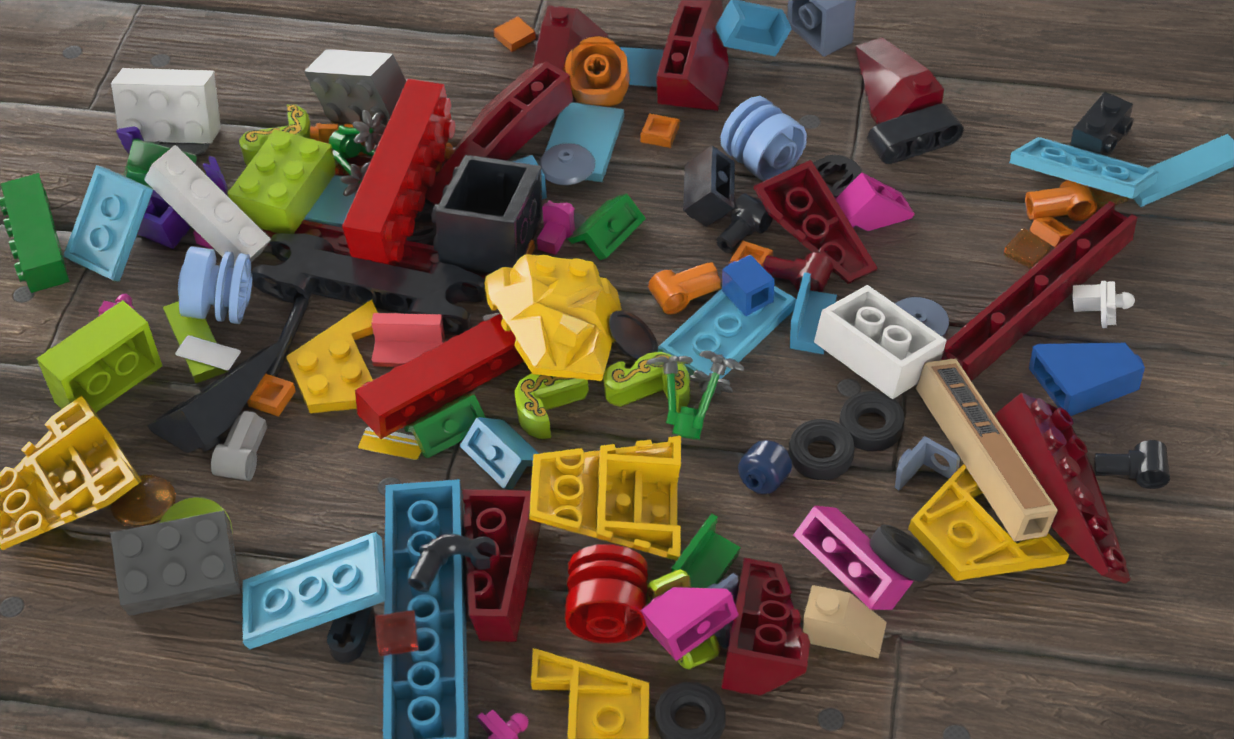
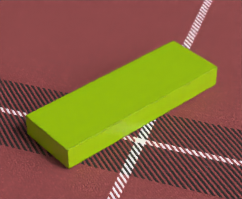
[163,301,228,383]

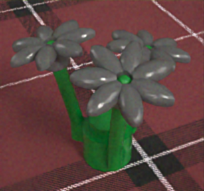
[328,110,386,196]
[646,350,744,440]

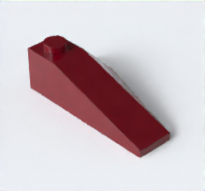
[532,6,608,72]
[855,37,944,124]
[753,160,878,284]
[721,557,810,696]

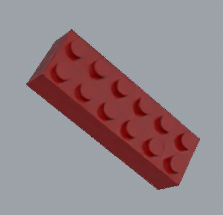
[342,78,455,266]

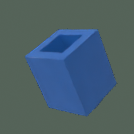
[722,254,774,316]

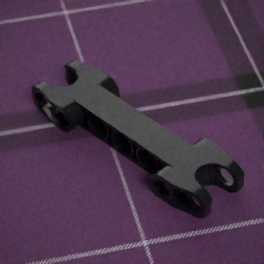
[252,233,486,335]

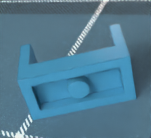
[715,0,791,56]

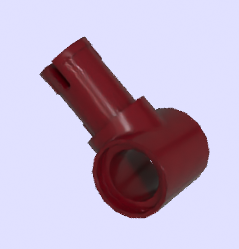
[763,253,833,292]

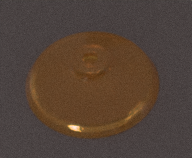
[111,475,176,527]

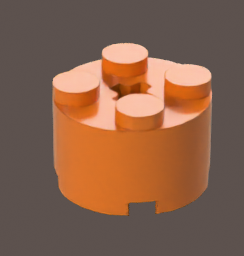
[565,37,630,107]

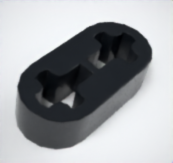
[327,606,375,663]

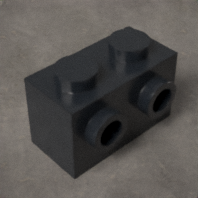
[1070,91,1134,156]
[683,145,735,227]

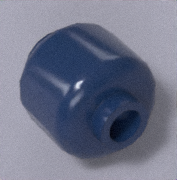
[738,440,792,494]

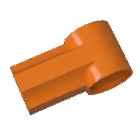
[1025,180,1097,221]
[648,262,721,315]

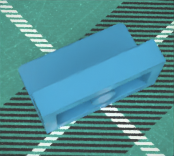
[619,47,664,87]
[790,272,837,354]
[460,417,539,489]

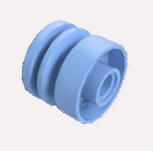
[721,96,807,181]
[178,246,252,324]

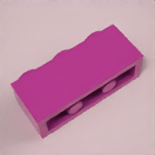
[794,506,914,610]

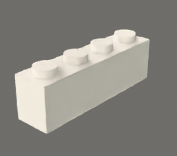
[144,145,271,266]

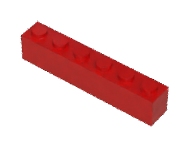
[355,313,524,439]

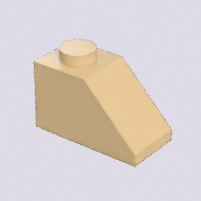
[803,585,886,658]

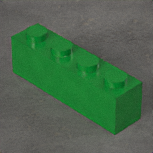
[0,173,70,293]

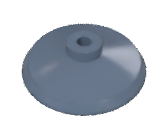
[538,143,595,185]

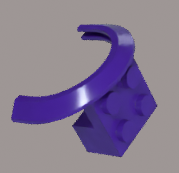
[116,126,228,249]

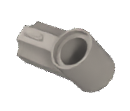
[211,411,267,481]

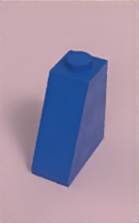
[1029,343,1145,416]

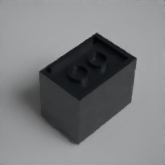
[432,155,542,273]

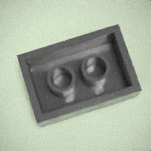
[304,49,406,126]
[110,510,242,616]

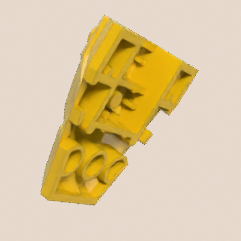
[484,254,622,381]
[0,395,142,550]

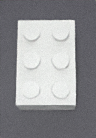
[111,68,221,144]
[814,285,947,399]

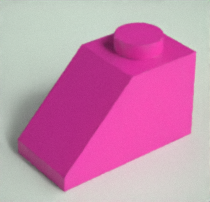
[836,173,915,231]
[641,588,739,661]

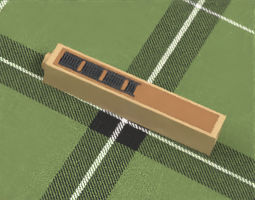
[916,358,1058,542]

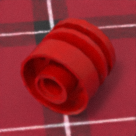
[565,544,648,644]

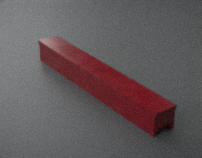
[940,201,1138,382]

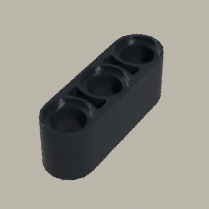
[867,104,964,164]

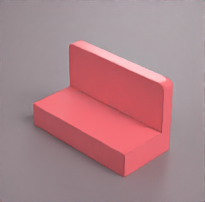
[372,313,445,367]

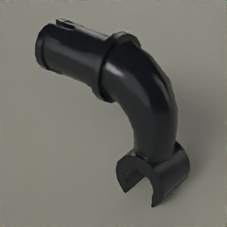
[408,534,496,592]

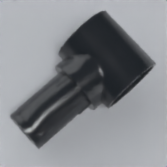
[717,193,773,253]
[1094,440,1170,489]

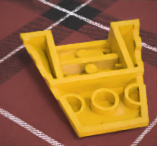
[529,436,681,561]

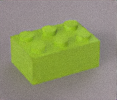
[227,129,337,234]
[36,300,162,413]

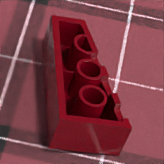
[462,489,541,642]

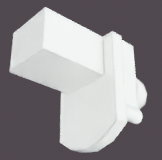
[1073,281,1135,328]

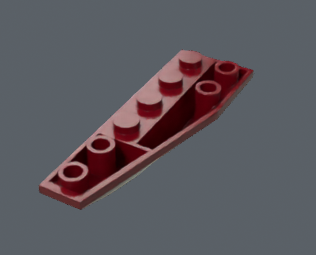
[657,0,729,111]
[425,61,573,206]
[994,393,1131,584]

